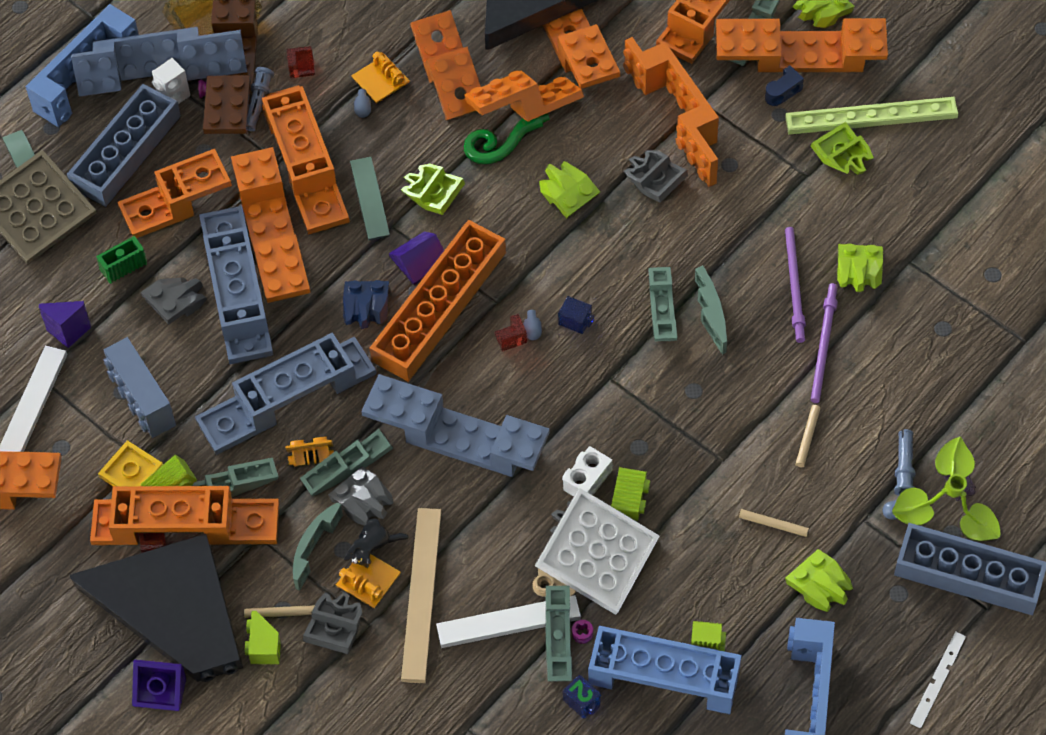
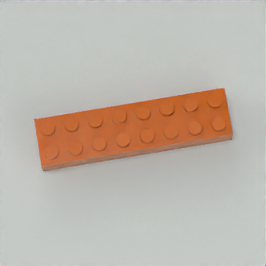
[369,220,506,382]

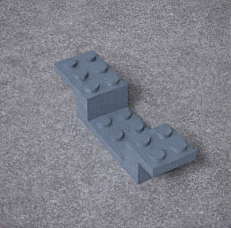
[71,27,247,96]
[199,206,273,364]
[195,333,376,455]
[361,374,550,477]

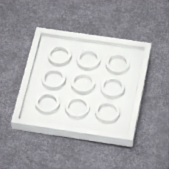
[535,488,659,615]

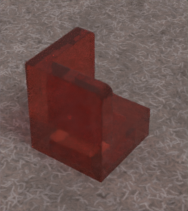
[287,46,315,78]
[495,314,527,352]
[139,532,166,553]

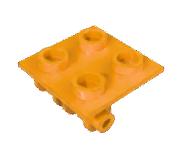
[351,51,410,103]
[285,437,334,467]
[336,554,401,608]

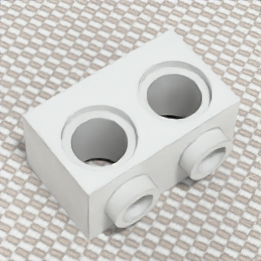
[152,58,190,104]
[562,446,612,496]

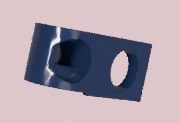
[765,65,804,106]

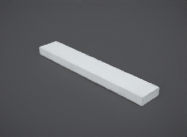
[0,345,67,452]
[436,595,581,648]

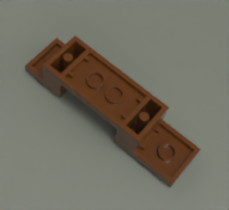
[203,0,258,134]

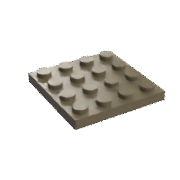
[0,150,97,264]

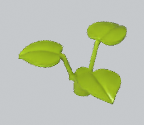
[892,437,1001,541]

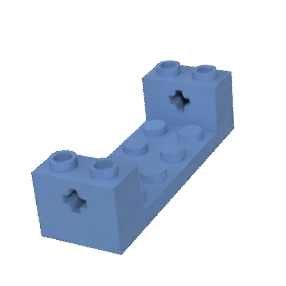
[25,4,139,127]
[785,618,835,735]
[588,626,741,714]

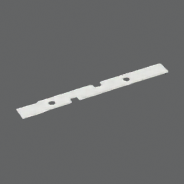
[910,632,966,728]

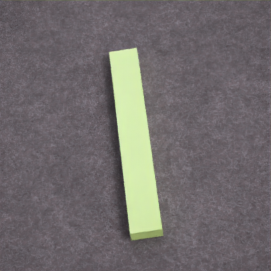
[785,97,958,135]

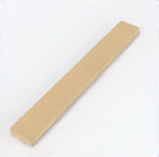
[401,508,441,683]

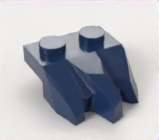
[343,280,389,329]

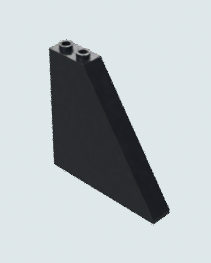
[485,0,598,50]
[70,534,243,682]

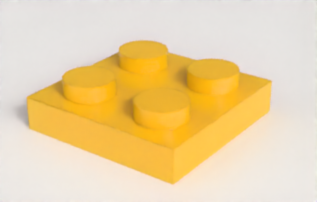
[98,440,163,486]

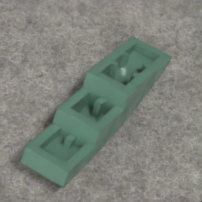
[350,157,390,241]
[695,265,727,355]
[300,429,393,496]
[192,458,278,497]

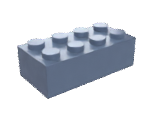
[103,337,176,438]

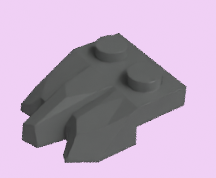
[624,150,688,203]
[141,277,207,325]
[328,466,393,526]
[303,591,362,654]

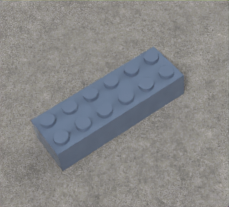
[67,84,181,207]
[894,523,1046,616]

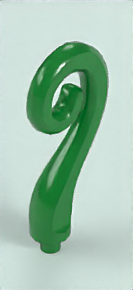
[463,113,550,164]

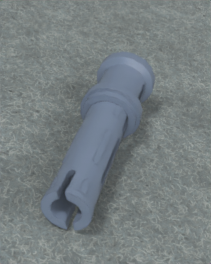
[247,67,274,131]
[894,429,916,496]

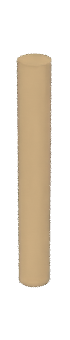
[795,405,820,468]
[739,509,809,537]
[244,605,315,618]

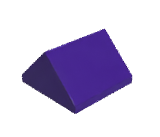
[389,231,444,285]
[39,301,91,348]
[132,660,186,711]

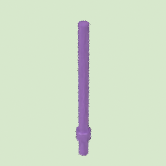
[785,227,806,343]
[811,283,838,403]

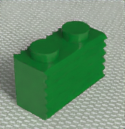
[96,236,147,284]

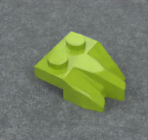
[793,0,855,28]
[810,121,874,175]
[539,161,600,219]
[401,164,465,215]
[837,244,883,292]
[785,549,853,612]

